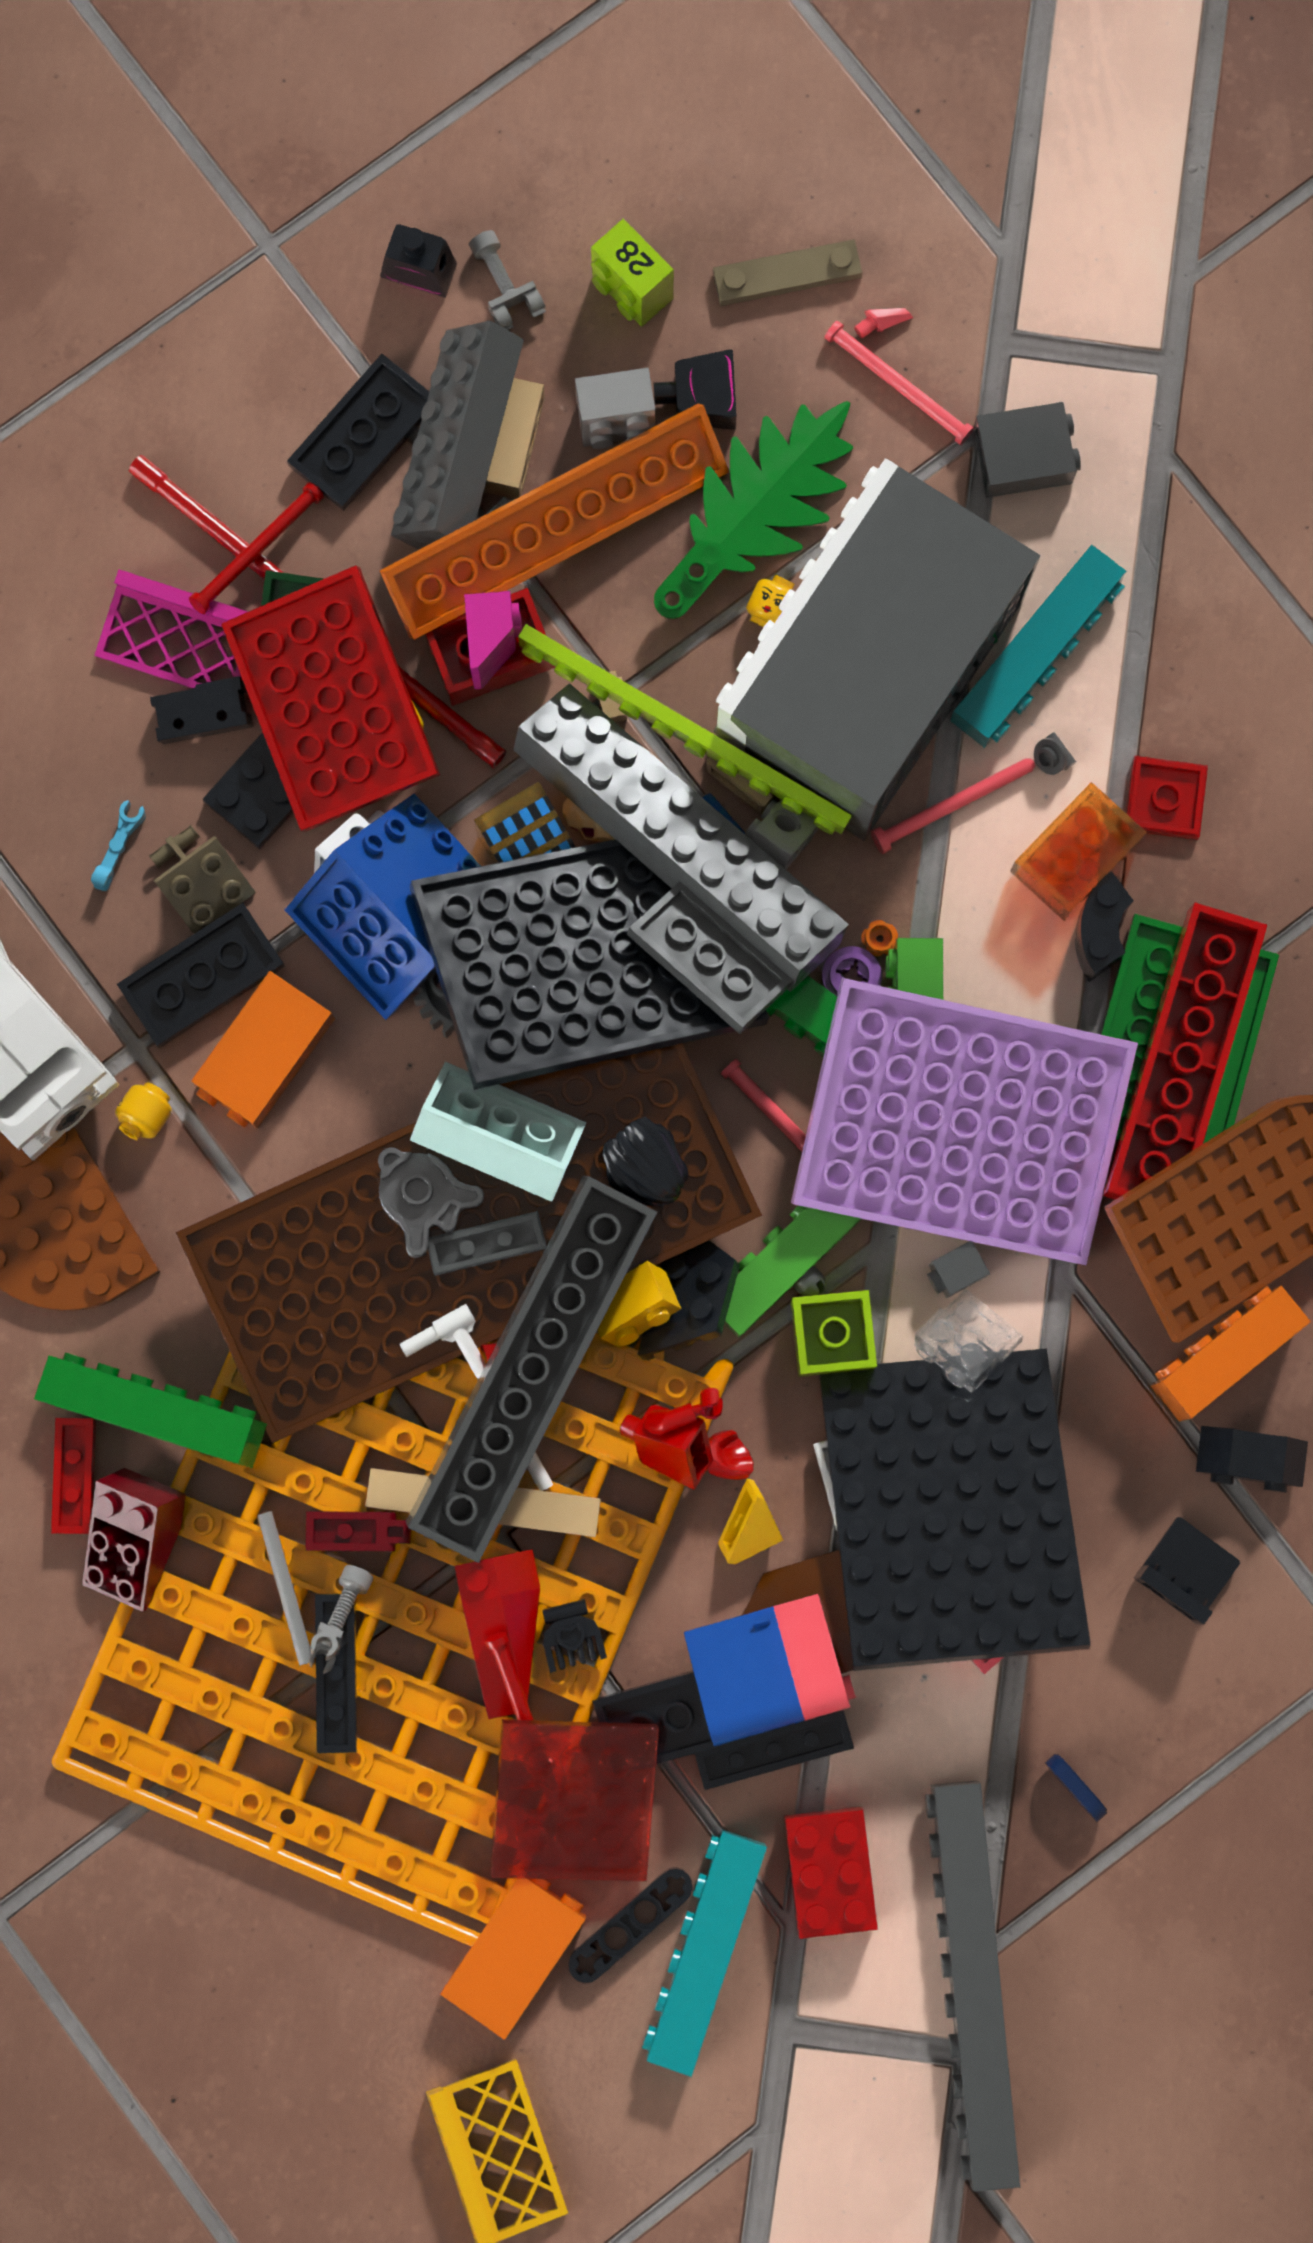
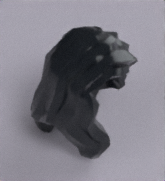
[603,1116,689,1207]

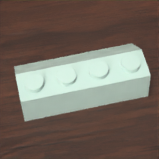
[410,1062,586,1202]

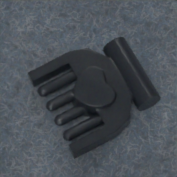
[542,1599,607,1673]

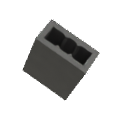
[973,402,1081,498]

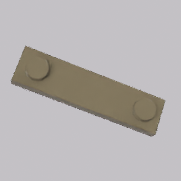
[713,239,862,306]

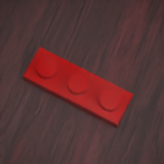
[51,1418,96,1534]

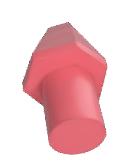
[854,308,913,339]

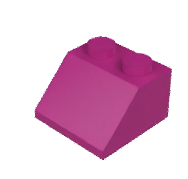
[464,591,522,689]

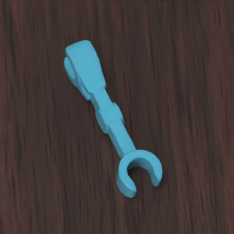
[91,800,146,891]

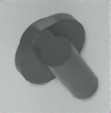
[1034,732,1077,775]

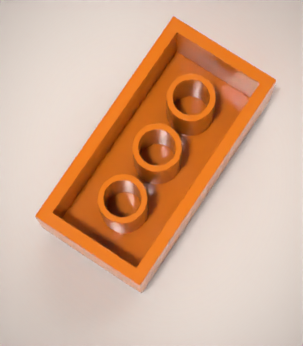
[1150,1285,1311,1422]

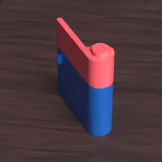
[684,1594,856,1747]

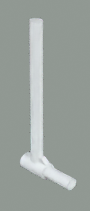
[400,1304,554,1491]

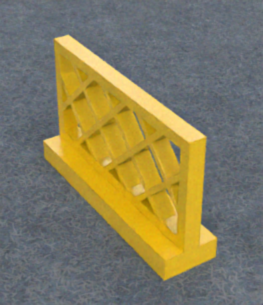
[426,2059,568,2243]

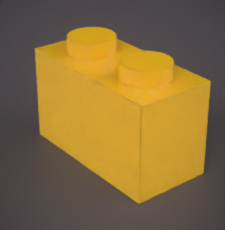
[597,1261,681,1348]

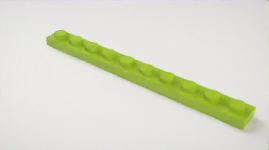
[518,624,852,835]

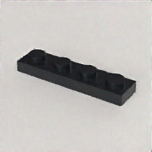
[315,1594,357,1753]
[695,1710,854,1790]

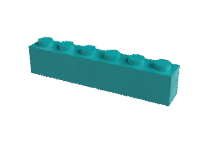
[950,544,1127,748]
[642,1829,767,2077]

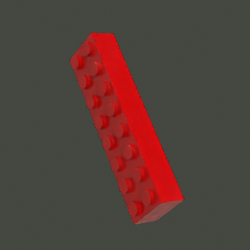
[1103,902,1268,1200]

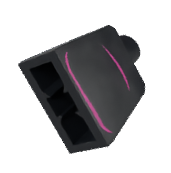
[380,224,457,298]
[653,350,737,430]

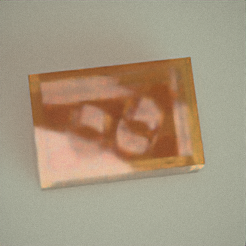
[1010,782,1147,921]

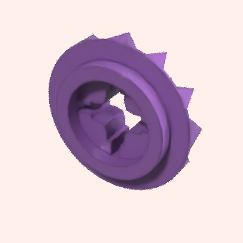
[822,946,882,996]

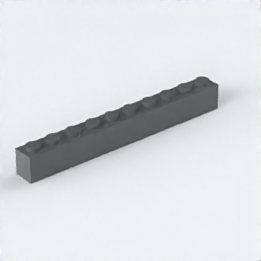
[925,1781,1021,2192]

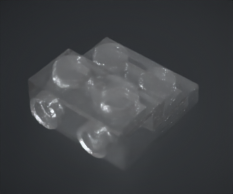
[914,1288,1023,1393]

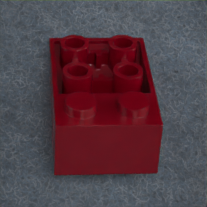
[82,1468,186,1612]

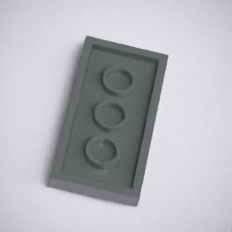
[627,882,793,1034]

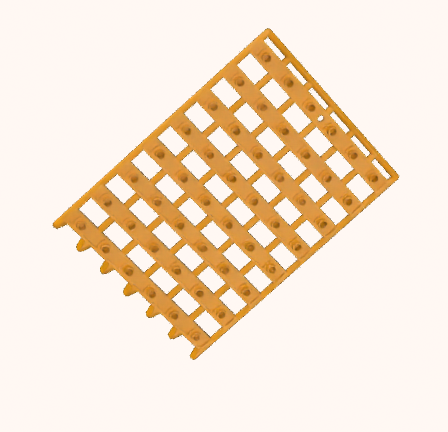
[52,1333,734,1947]

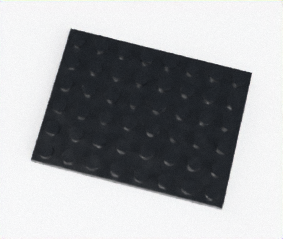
[410,839,769,1090]
[819,1348,1091,1671]

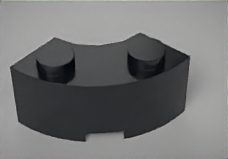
[1075,871,1134,982]
[1196,1426,1308,1493]

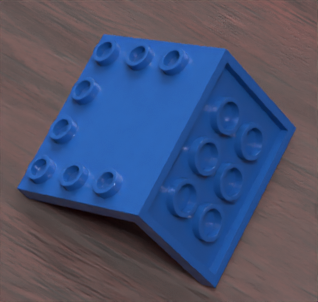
[285,793,481,1020]

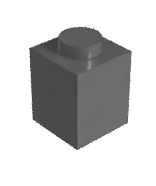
[927,1241,990,1298]

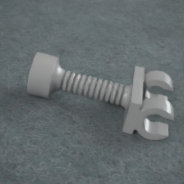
[468,230,546,330]
[309,1565,373,1673]

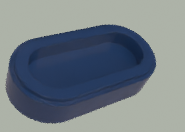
[1045,1754,1108,1822]

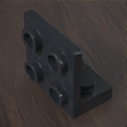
[1134,1517,1240,1625]

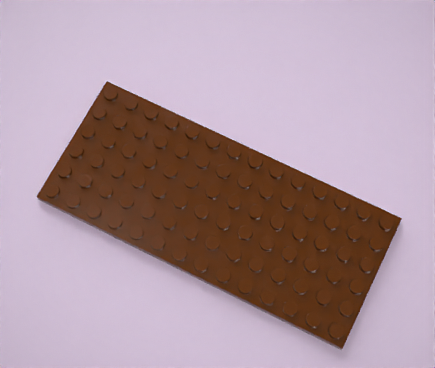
[175,1044,762,1443]

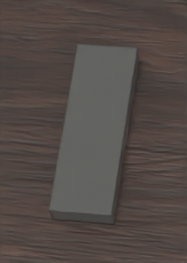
[428,1211,547,1276]

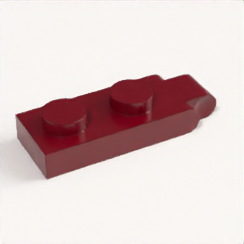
[305,1511,411,1551]

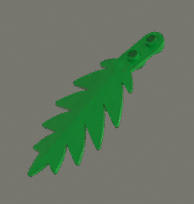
[654,401,853,619]

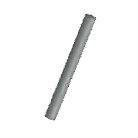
[257,1511,311,1666]

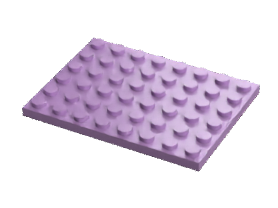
[791,977,1138,1265]

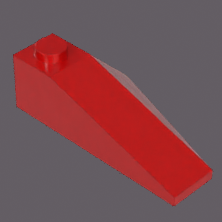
[454,1549,541,1720]

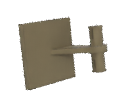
[149,825,256,934]

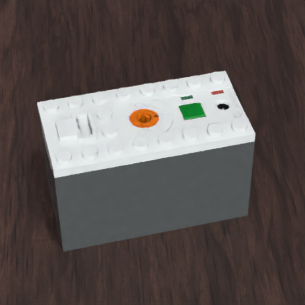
[714,458,1041,841]

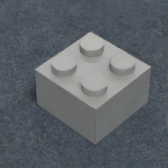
[575,368,655,449]

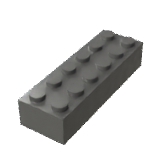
[391,320,524,550]

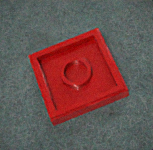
[1124,756,1208,840]

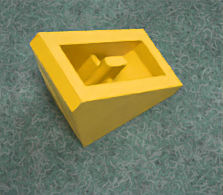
[717,1479,783,1565]

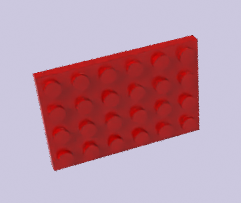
[221,565,440,832]

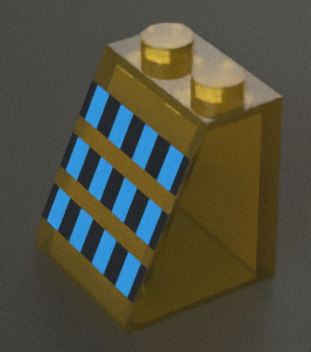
[474,782,576,864]

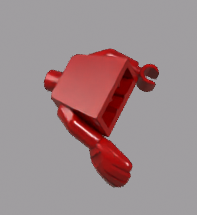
[620,1388,754,1490]

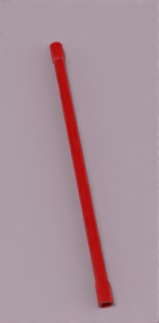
[129,455,507,768]

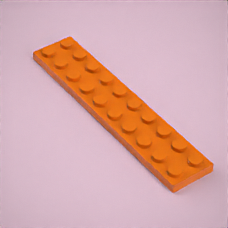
[379,404,729,640]

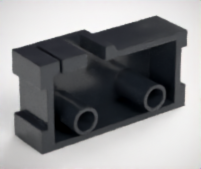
[150,676,253,744]

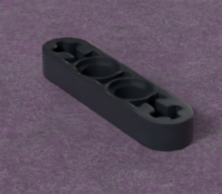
[569,1867,693,1983]

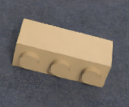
[484,378,545,499]

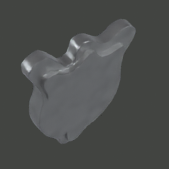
[378,1147,484,1258]

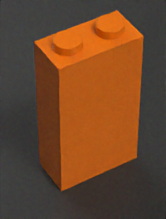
[191,971,335,1129]
[440,1870,586,2040]

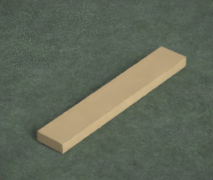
[365,1468,601,1537]

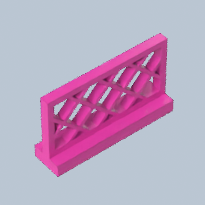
[94,569,248,689]

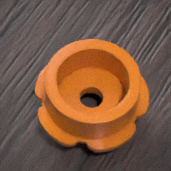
[861,920,898,957]

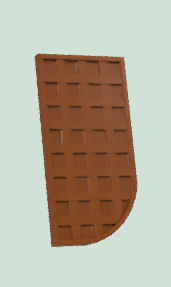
[1104,1095,1313,1343]
[0,1127,161,1311]

